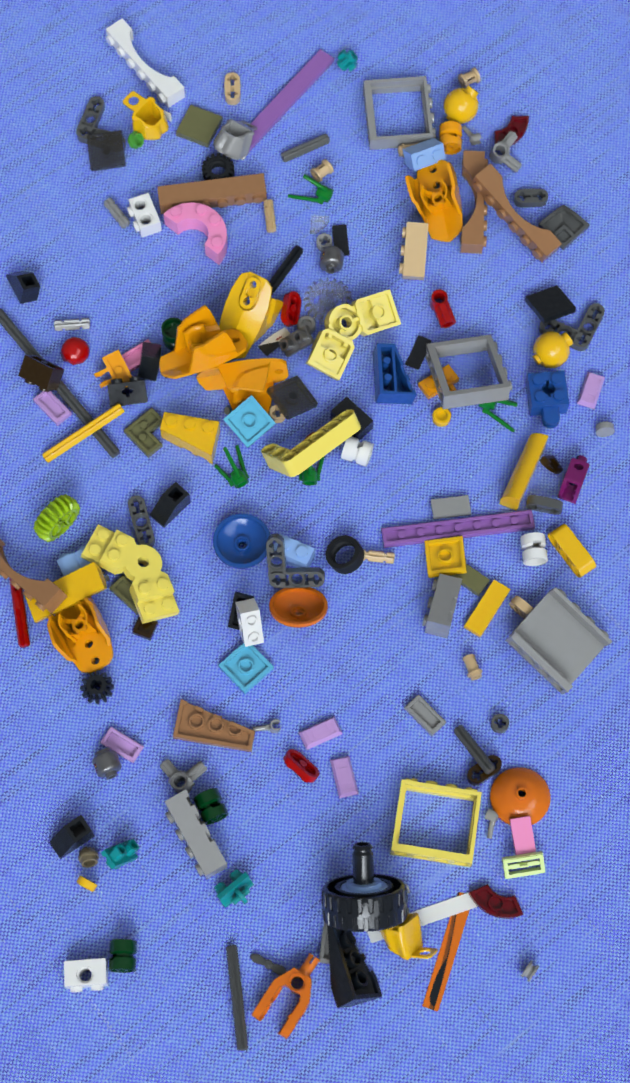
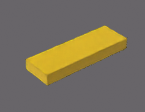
[464,580,511,638]

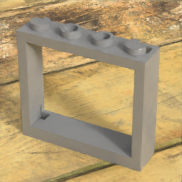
[363,76,436,150]
[426,335,512,409]

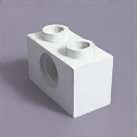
[235,598,264,647]
[64,958,109,992]

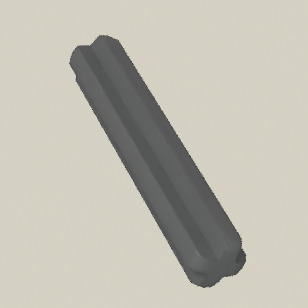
[281,134,330,162]
[454,725,495,774]

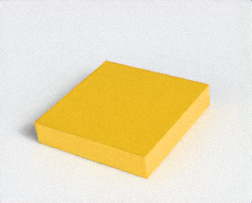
[424,536,467,578]

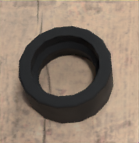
[326,535,364,574]

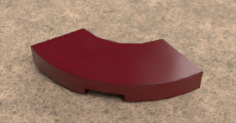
[494,116,529,145]
[468,884,523,919]

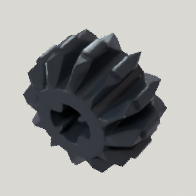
[80,670,114,705]

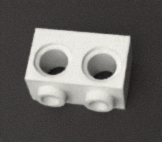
[127,193,162,238]

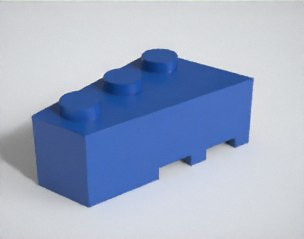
[372,343,417,404]

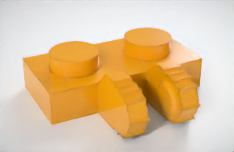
[94,349,133,388]
[418,364,459,400]

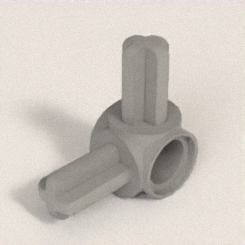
[489,131,522,172]
[160,759,207,794]

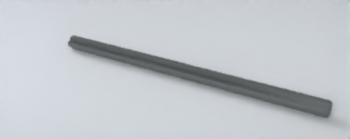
[0,309,120,458]

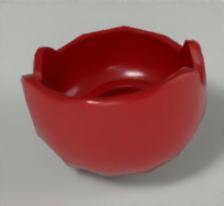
[60,337,90,365]

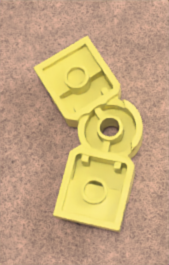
[306,289,401,381]
[81,524,180,624]

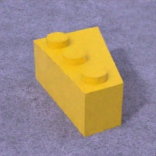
[160,412,220,464]

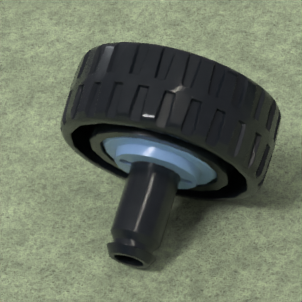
[321,842,408,932]

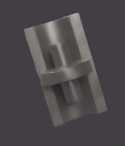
[279,325,315,357]

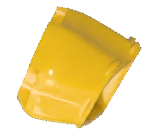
[123,91,169,140]
[380,912,438,960]

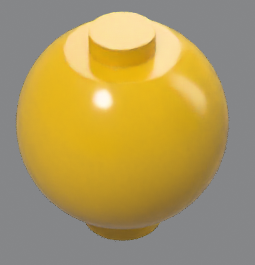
[443,85,479,124]
[532,331,573,368]

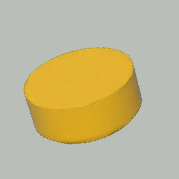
[432,407,451,427]
[76,875,98,892]

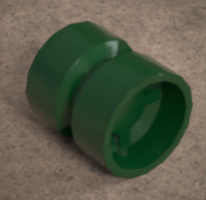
[161,318,182,350]
[194,788,229,825]
[109,939,137,973]

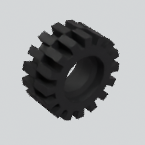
[202,153,234,181]

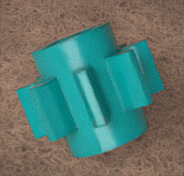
[337,49,358,72]

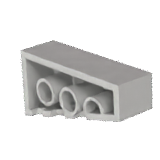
[165,789,228,880]

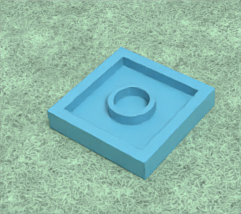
[223,395,276,448]
[218,643,274,694]

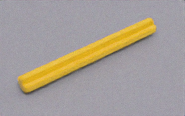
[42,403,124,462]

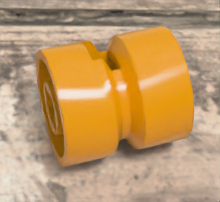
[439,121,462,155]

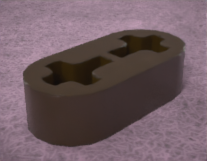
[467,755,502,786]

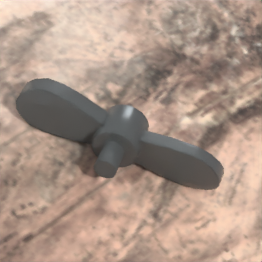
[251,954,286,976]

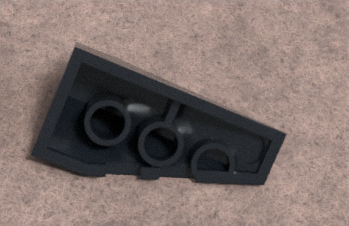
[327,925,382,1008]

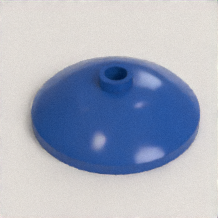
[213,514,270,569]

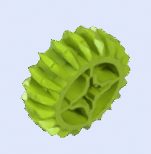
[33,494,80,542]

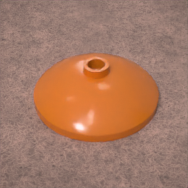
[269,587,328,628]
[490,767,550,825]

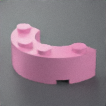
[163,203,228,265]

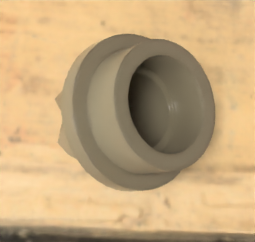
[78,847,99,868]

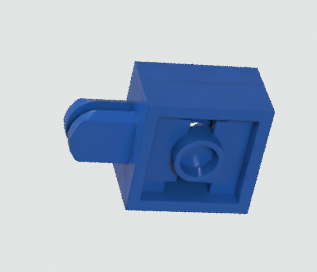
[525,370,569,429]

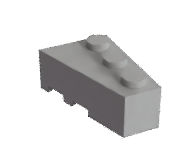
[422,573,462,638]

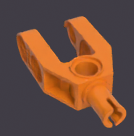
[252,953,320,1039]

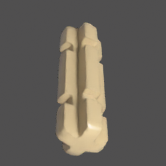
[263,199,276,233]
[363,549,395,564]

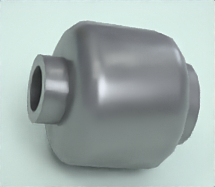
[320,246,344,274]
[92,748,121,780]

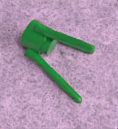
[288,174,334,205]
[479,400,518,432]
[214,445,249,488]
[299,456,325,486]

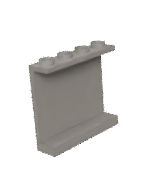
[505,587,612,694]

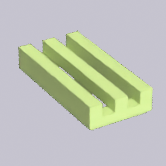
[502,851,545,879]

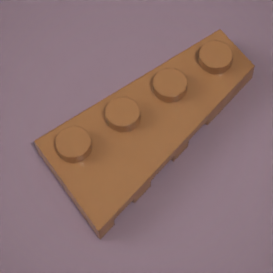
[173,699,255,752]

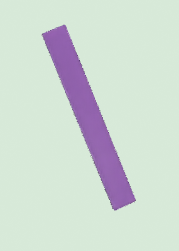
[248,49,334,153]
[381,510,535,548]

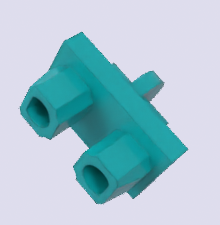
[101,839,140,870]
[214,869,254,908]

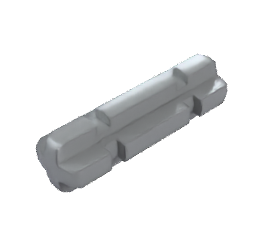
[104,198,130,228]
[54,318,90,331]

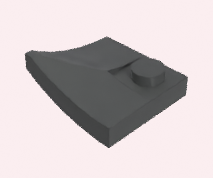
[538,205,590,250]

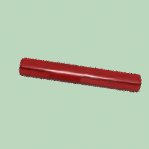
[9,578,30,648]

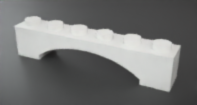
[106,18,185,108]

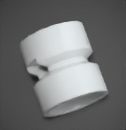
[341,436,374,467]
[520,532,548,566]

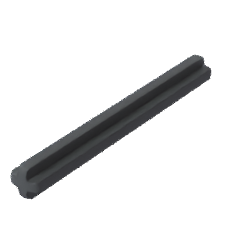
[226,945,248,1051]

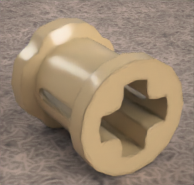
[458,67,481,88]
[310,159,334,182]

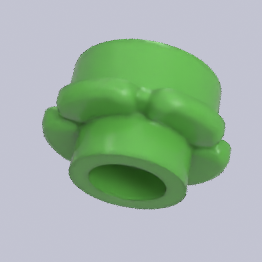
[128,131,144,149]

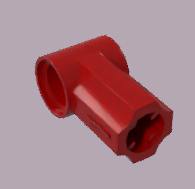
[430,289,456,328]

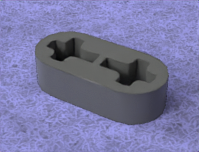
[514,188,548,208]
[526,495,563,515]

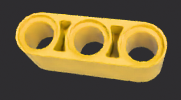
[548,524,596,578]

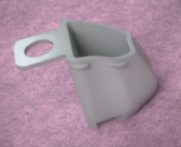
[213,119,257,160]

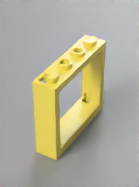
[390,778,482,868]

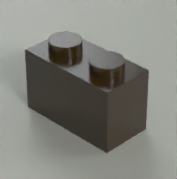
[18,355,64,392]

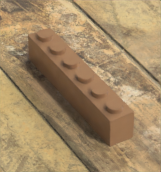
[157,173,267,214]

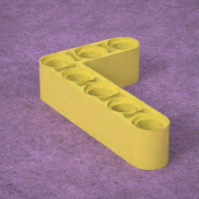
[261,409,361,477]

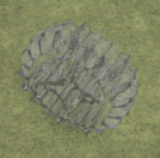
[303,277,353,325]

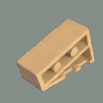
[399,222,429,281]

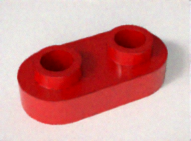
[281,291,301,327]
[283,749,319,783]

